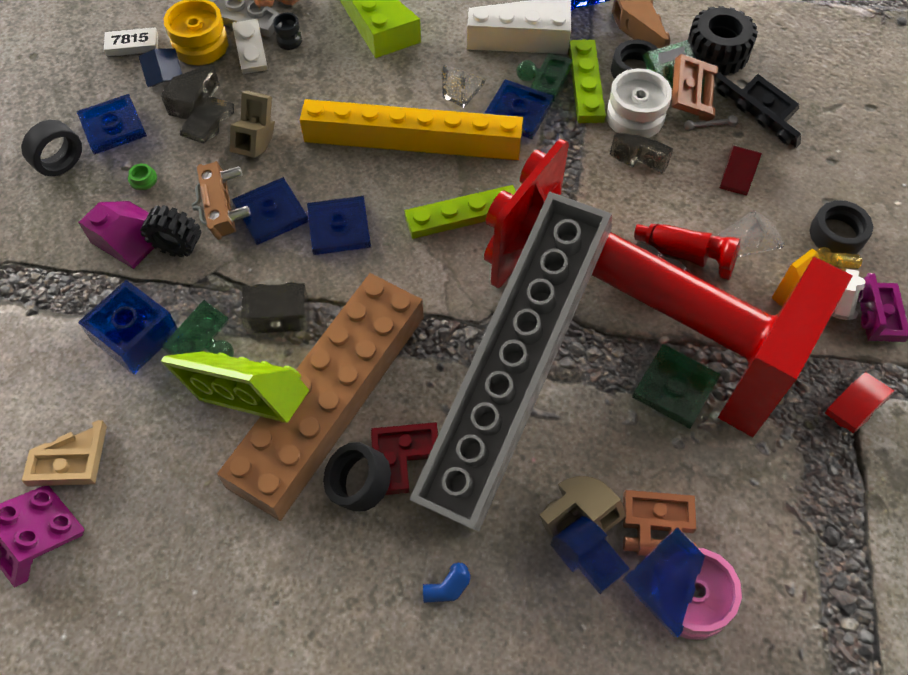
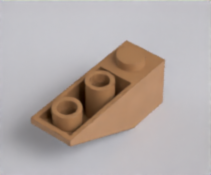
[612,0,670,53]

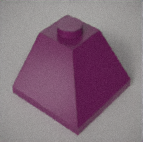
[78,201,154,269]

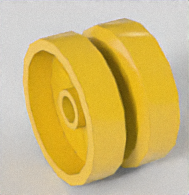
[163,0,229,66]

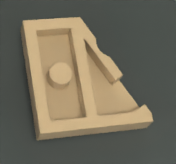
[22,420,107,486]

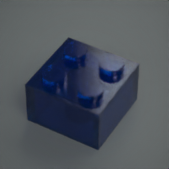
[78,280,180,375]

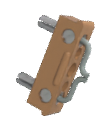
[192,161,251,240]

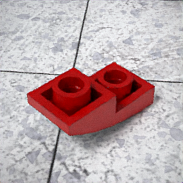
[825,372,895,433]

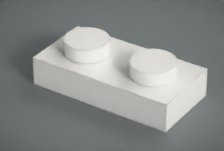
[232,19,268,74]

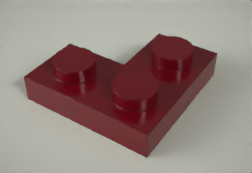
[371,422,438,495]

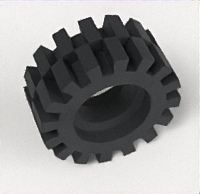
[140,205,201,257]

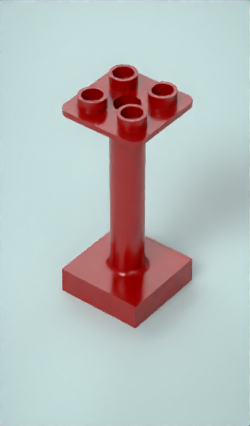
[484,138,853,438]

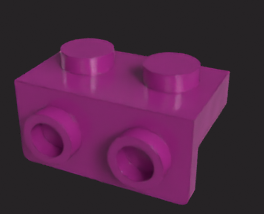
[857,273,908,342]

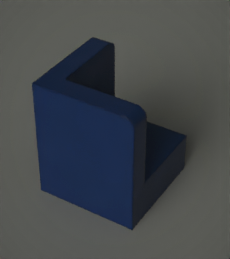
[139,48,183,87]

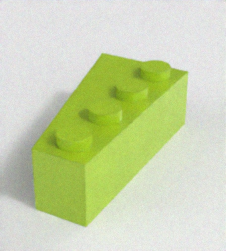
[340,0,421,58]

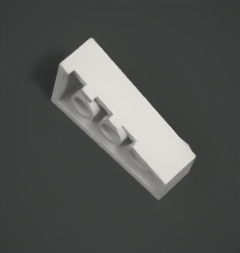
[467,0,571,54]

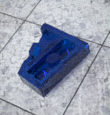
[622,527,705,637]

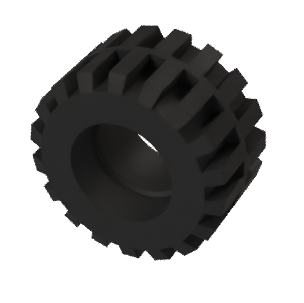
[685,6,758,75]

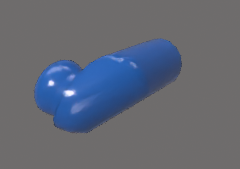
[423,562,471,603]

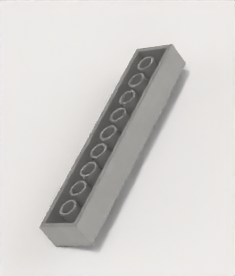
[409,192,612,531]

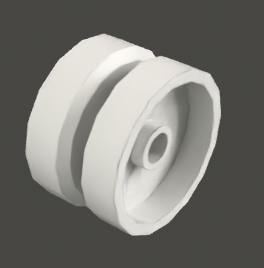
[606,68,672,139]

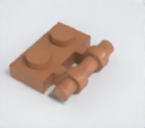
[623,490,696,558]

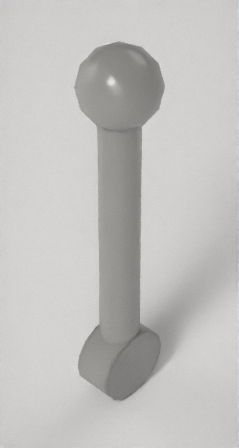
[684,115,738,131]

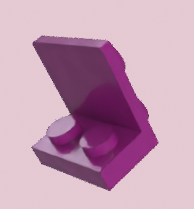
[0,486,84,588]

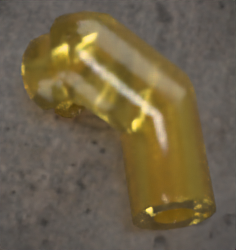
[816,247,862,269]

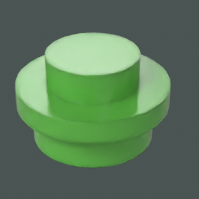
[128,163,157,190]

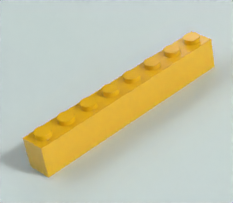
[299,99,523,160]

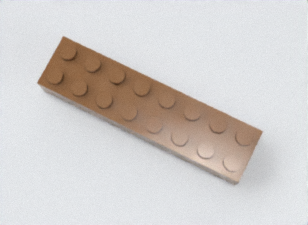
[217,273,424,521]

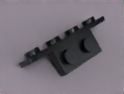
[715,72,801,148]

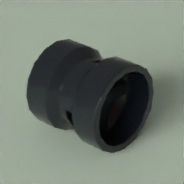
[273,12,302,50]

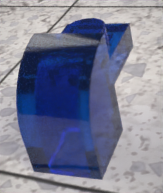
[550,516,630,594]

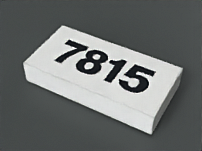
[104,27,158,57]

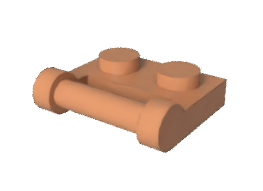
[671,54,718,121]

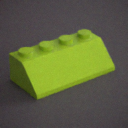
[161,351,309,423]

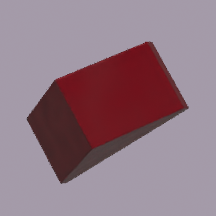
[719,145,762,196]

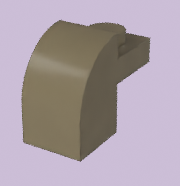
[230,91,275,158]
[539,476,626,540]

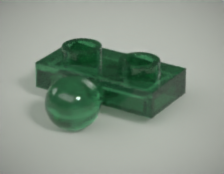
[516,53,573,102]
[163,300,234,357]

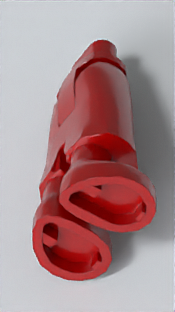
[634,223,741,280]

